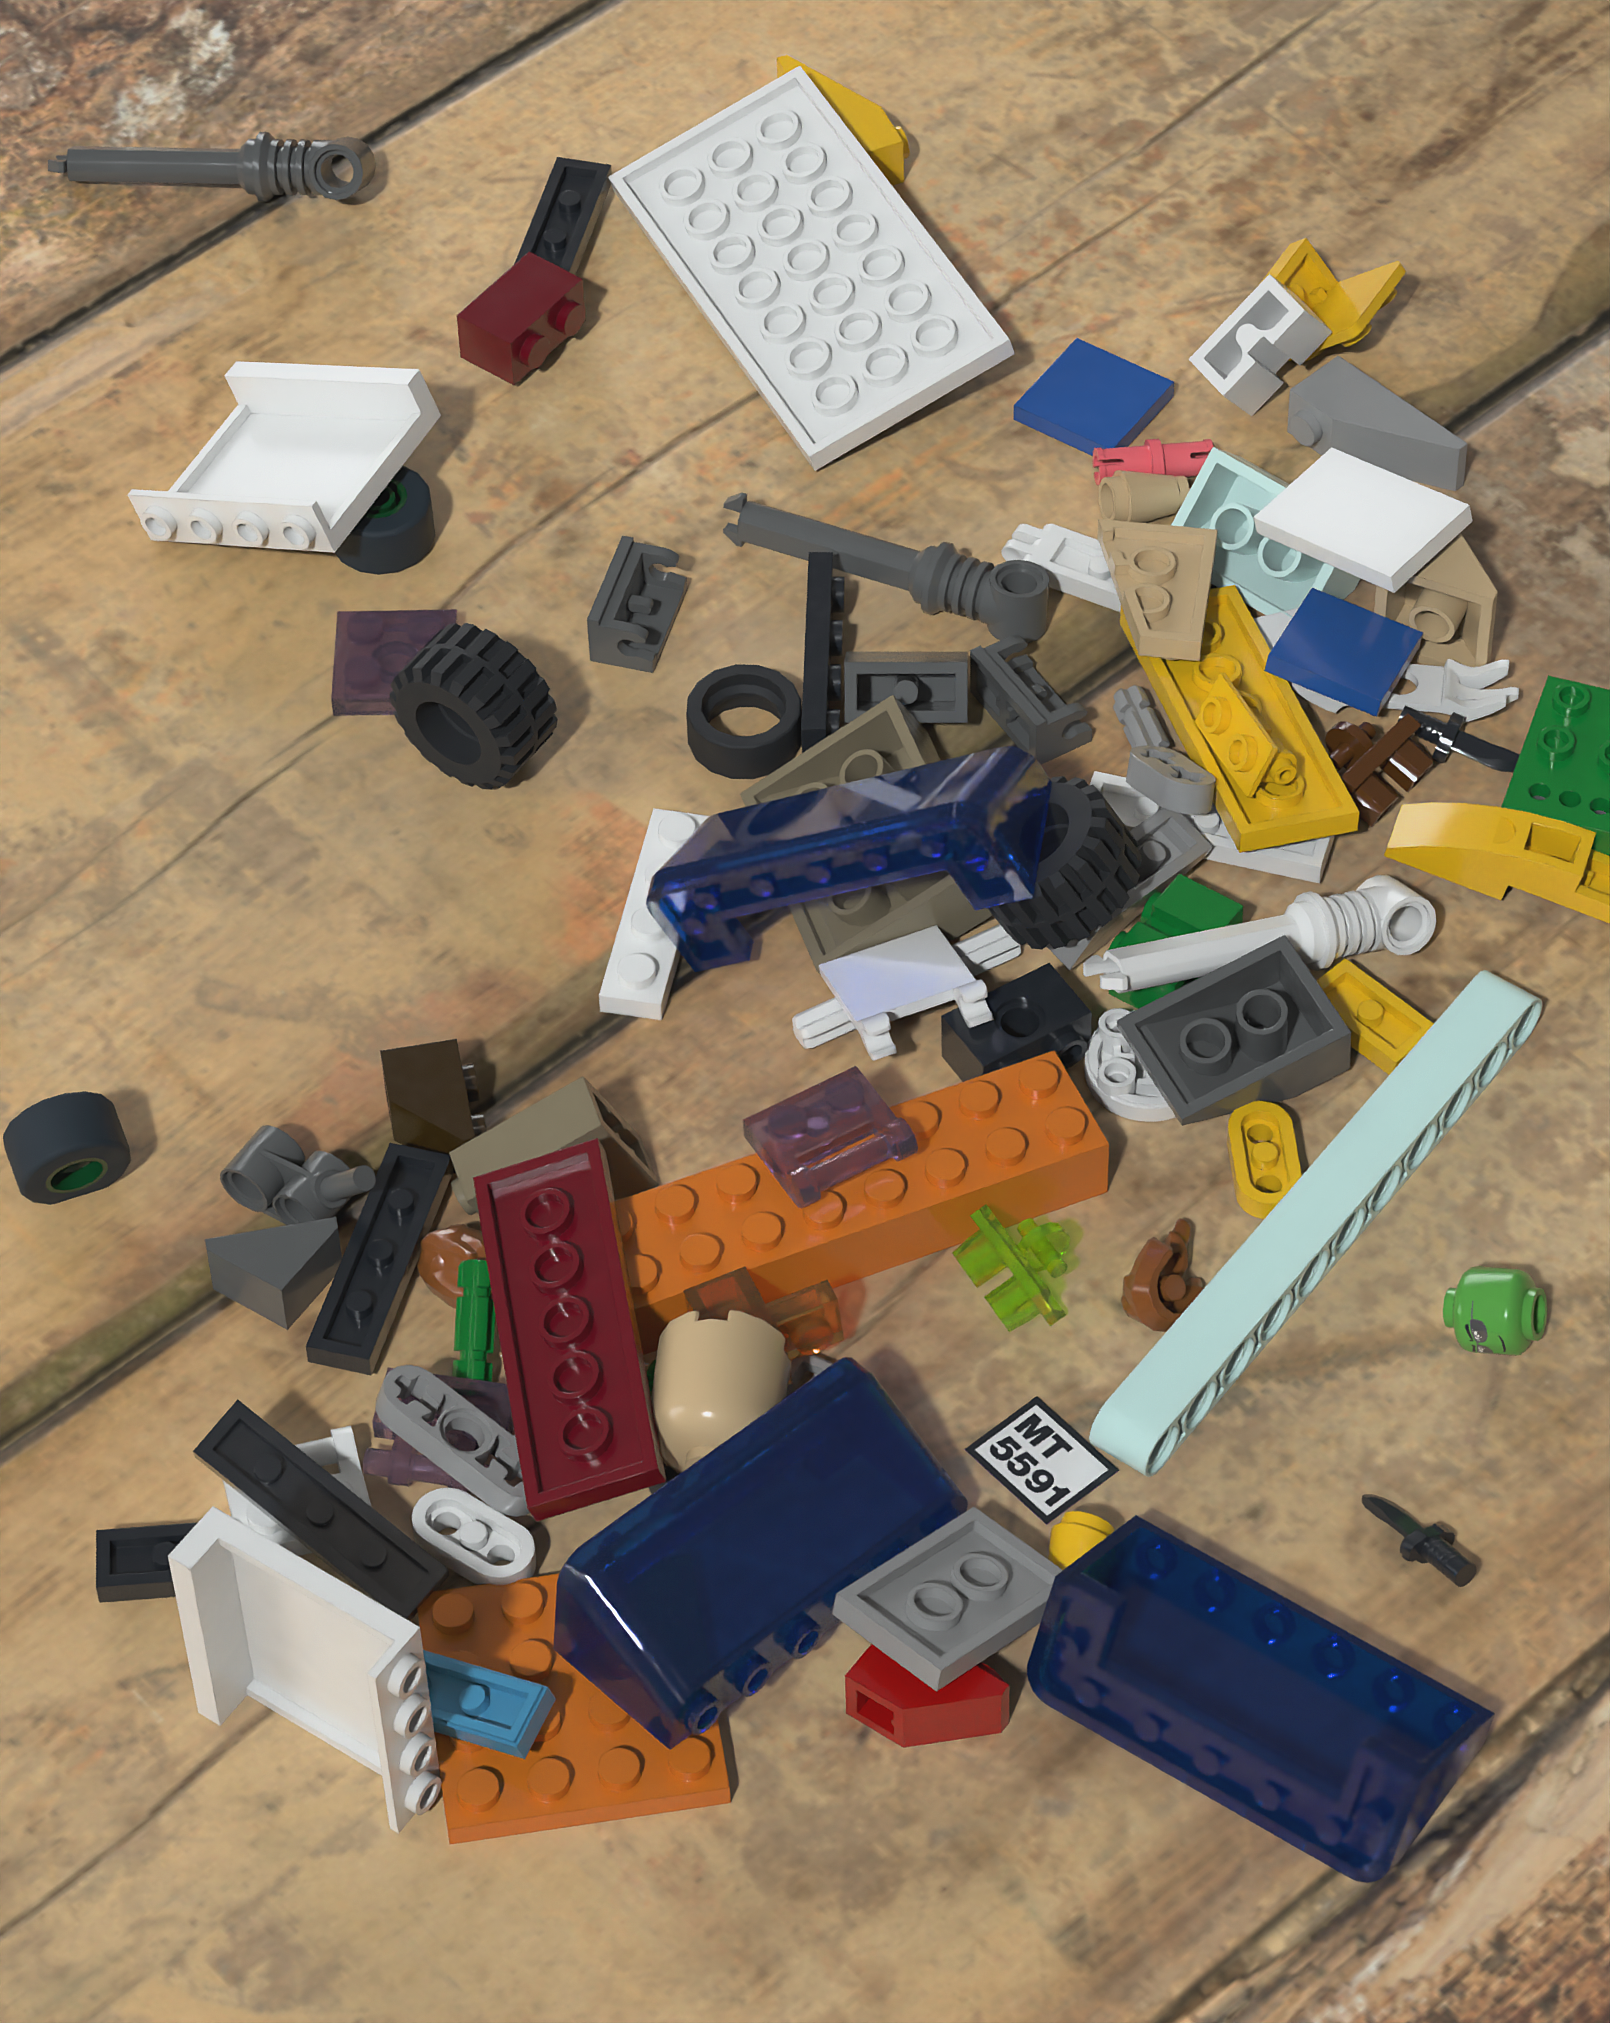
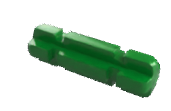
[452,1259,495,1392]

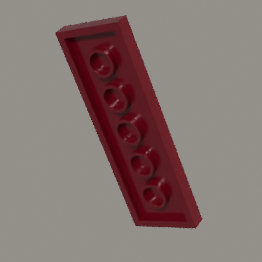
[473,1138,666,1522]

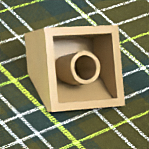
[1374,533,1498,667]

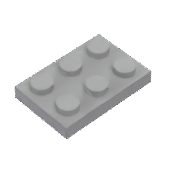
[832,1507,1078,1691]

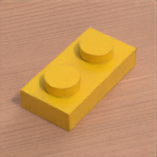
[1316,958,1434,1075]

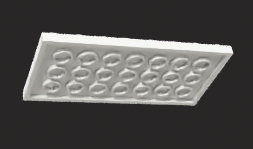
[608,66,1015,471]

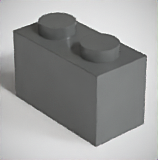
[844,652,968,723]

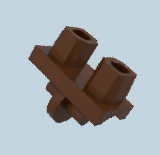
[1325,713,1434,827]

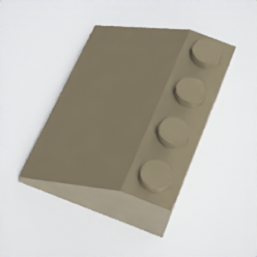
[740,695,992,975]

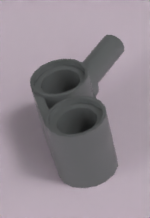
[220,1125,376,1225]

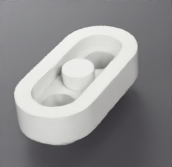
[412,1488,536,1585]

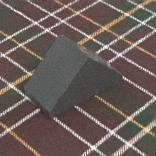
[205,1217,342,1330]

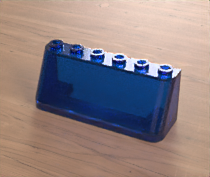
[646,746,1052,972]
[553,1357,968,1750]
[1027,1515,1495,1883]

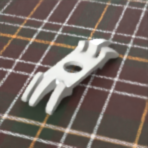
[1288,659,1519,723]

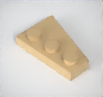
[1097,519,1218,661]

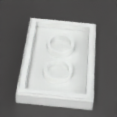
[1253,447,1473,593]

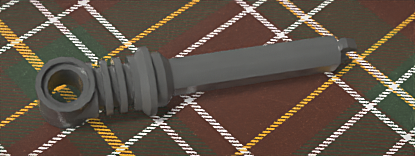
[48,132,376,202]
[723,493,1050,643]

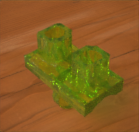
[952,1204,1071,1332]

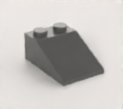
[1117,935,1351,1126]

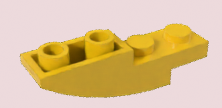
[1384,802,1610,924]

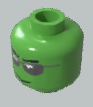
[1443,1266,1547,1356]

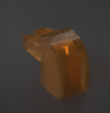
[683,1266,844,1385]

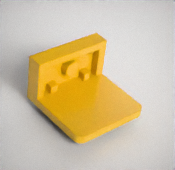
[1257,238,1406,362]

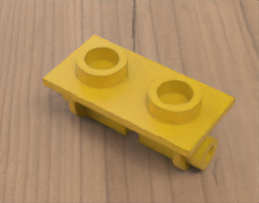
[1195,673,1297,798]

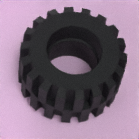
[390,623,558,789]
[965,776,1142,950]

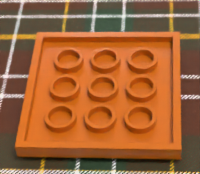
[417,1555,731,1845]

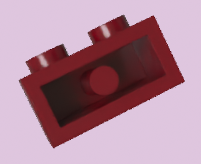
[457,251,586,385]

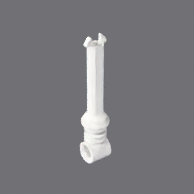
[1083,875,1436,993]

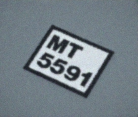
[964,1396,1119,1525]

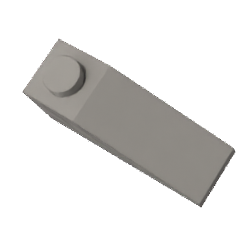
[1287,356,1468,491]
[1046,808,1214,970]

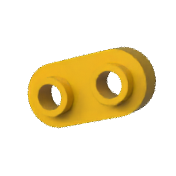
[1227,1101,1302,1219]

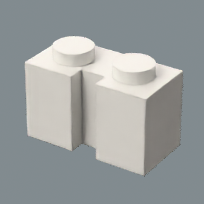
[1189,274,1332,416]

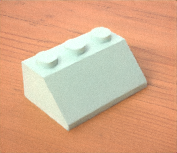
[1171,447,1361,618]

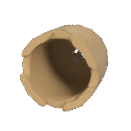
[651,1310,792,1483]

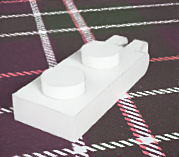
[1001,524,1121,612]

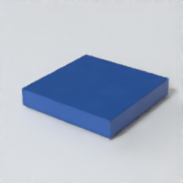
[1014,338,1174,456]
[1264,588,1423,717]

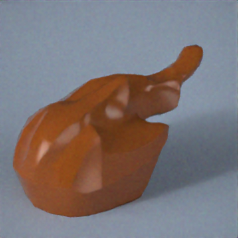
[1121,1218,1204,1332]
[417,1224,492,1309]

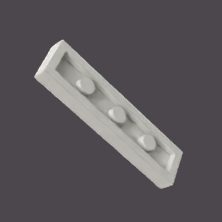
[1089,771,1334,883]
[599,808,715,1020]

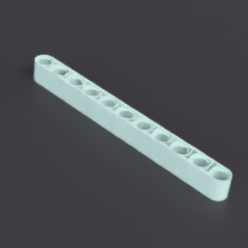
[1089,970,1542,1477]

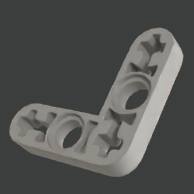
[375,1365,530,1517]

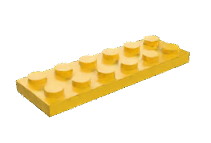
[1120,585,1359,853]

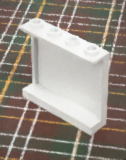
[128,361,441,553]
[168,1506,441,1834]

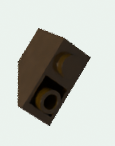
[380,1039,486,1175]

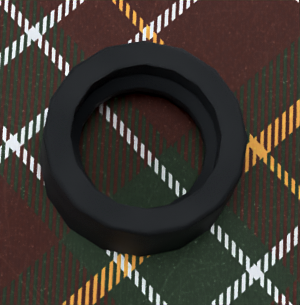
[686,664,802,779]

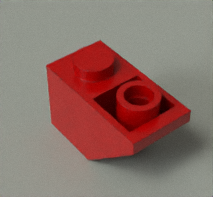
[845,1643,1010,1748]

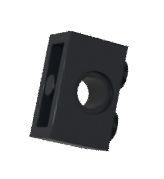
[941,963,1092,1082]

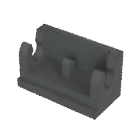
[587,536,687,673]
[970,635,1092,767]

